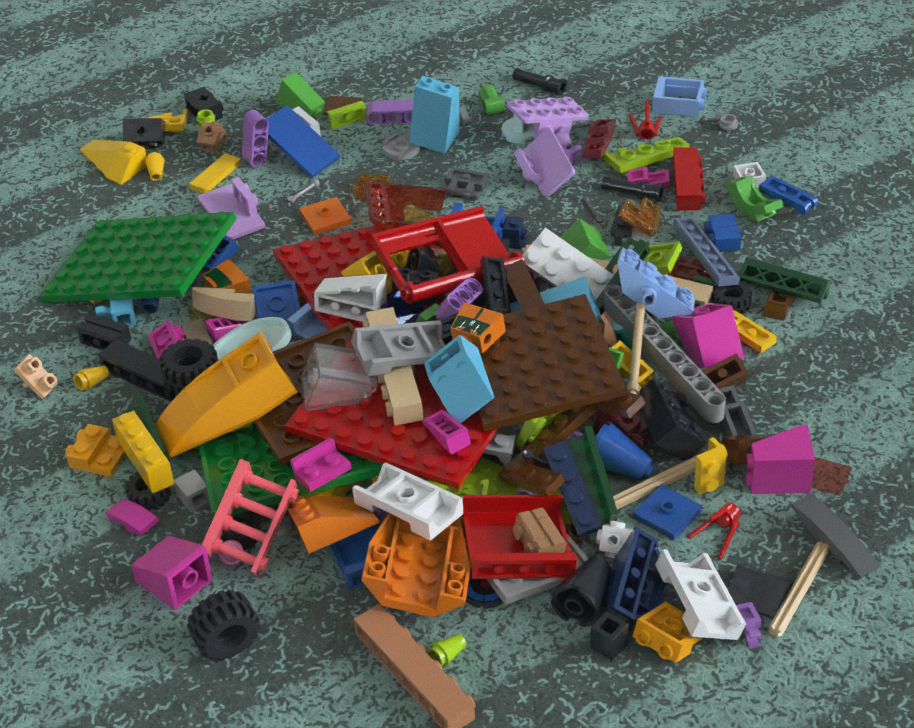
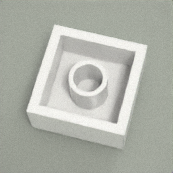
[733,162,766,188]

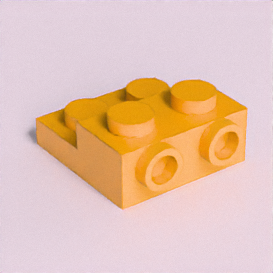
[65,424,126,477]
[632,602,704,663]

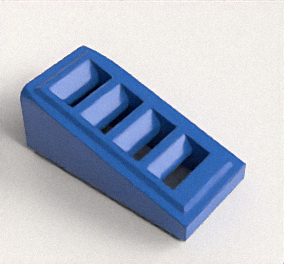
[203,236,239,271]

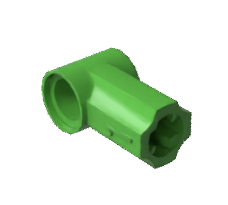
[479,84,505,116]

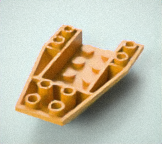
[155,332,297,458]

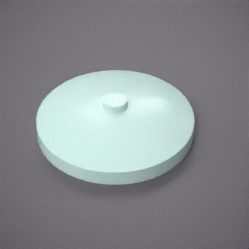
[213,317,292,360]

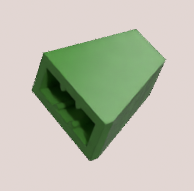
[275,72,325,119]

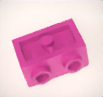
[148,320,185,359]
[290,438,352,492]

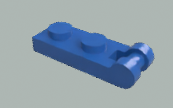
[759,175,818,215]

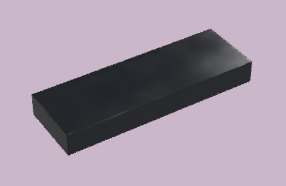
[480,256,511,315]

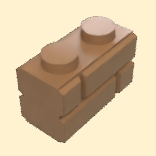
[513,507,566,553]

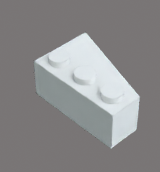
[314,274,386,322]

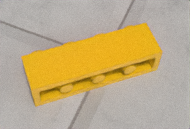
[112,411,175,493]

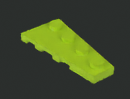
[602,137,690,174]

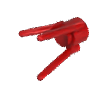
[628,100,662,139]
[687,502,741,560]

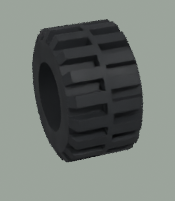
[159,338,218,396]
[187,590,261,661]

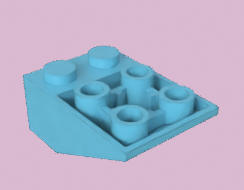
[424,335,494,423]

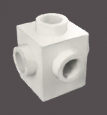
[596,521,633,558]

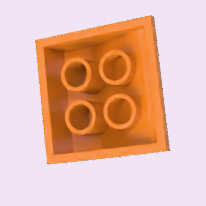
[287,496,379,554]

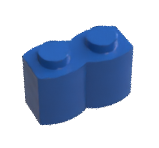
[704,213,741,251]

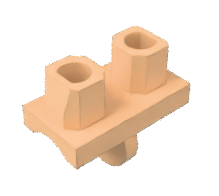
[13,354,58,399]

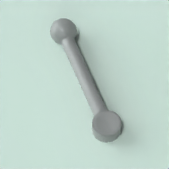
[287,179,320,202]

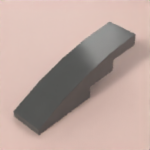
[790,493,880,580]

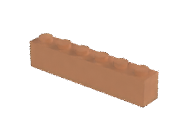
[353,604,476,728]

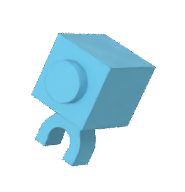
[95,299,136,326]

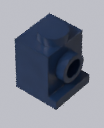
[503,216,528,249]

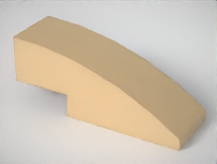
[192,287,256,321]

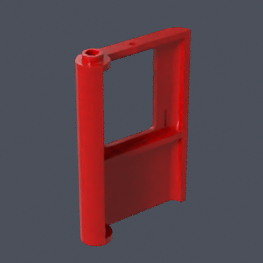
[371,206,525,304]

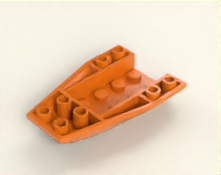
[361,513,471,618]

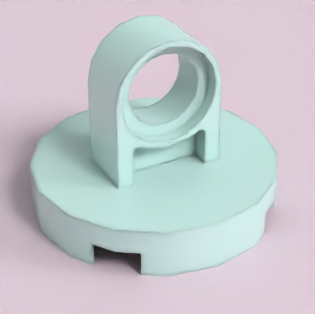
[502,114,535,144]

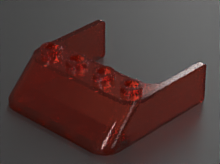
[365,182,445,249]

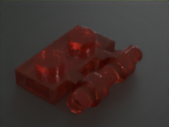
[669,255,712,281]

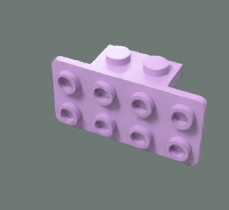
[506,97,589,139]
[514,128,575,197]
[198,177,265,239]

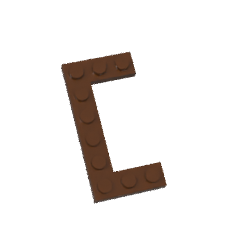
[498,392,645,497]

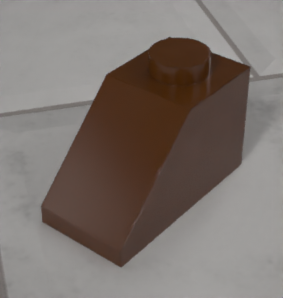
[702,353,749,389]

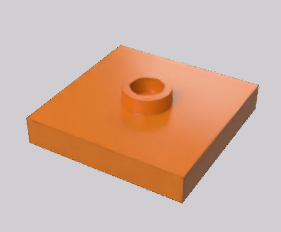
[299,197,352,235]

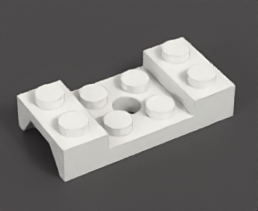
[352,463,463,540]
[655,549,746,640]

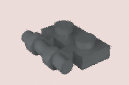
[440,167,489,200]

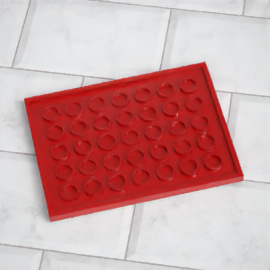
[273,222,446,330]
[285,338,499,490]

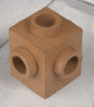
[197,122,227,153]

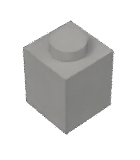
[174,470,210,512]

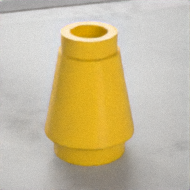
[145,152,165,181]
[74,365,109,391]

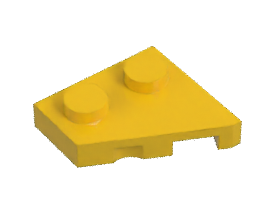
[146,109,189,133]

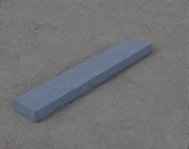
[673,217,740,287]

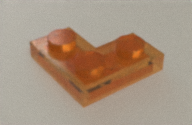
[618,197,661,237]

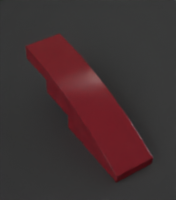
[581,119,616,158]

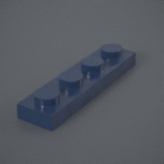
[543,440,602,538]

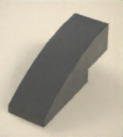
[719,385,757,436]

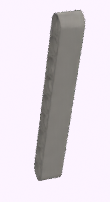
[604,284,726,423]

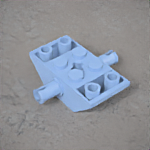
[617,248,695,319]

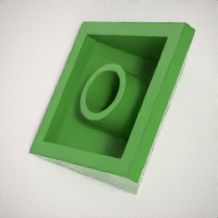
[560,218,611,260]

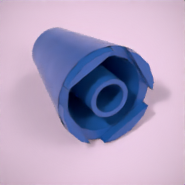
[595,421,655,481]

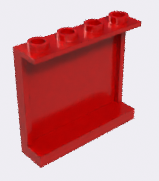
[461,495,577,579]

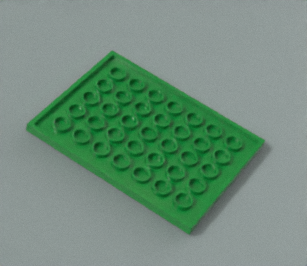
[38,211,237,303]
[199,422,383,518]

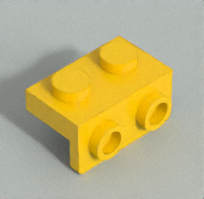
[694,437,727,495]

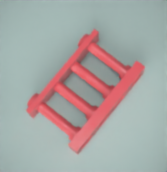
[202,459,299,578]

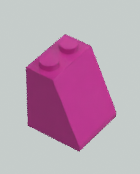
[671,303,744,369]
[745,425,815,494]
[131,536,213,610]

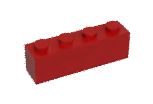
[673,147,705,211]

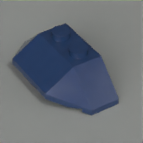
[604,526,666,622]

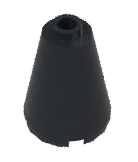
[551,556,611,627]

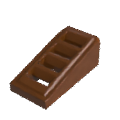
[763,290,794,321]

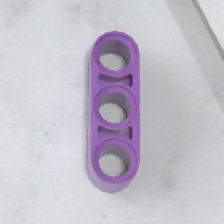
[366,100,413,125]
[242,110,269,169]
[435,278,483,321]

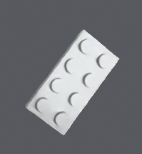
[523,228,614,300]

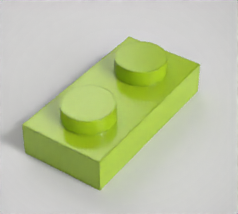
[327,101,366,130]

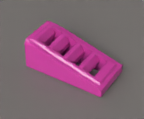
[205,317,250,342]
[423,409,471,454]

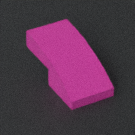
[628,167,671,188]
[105,498,159,536]

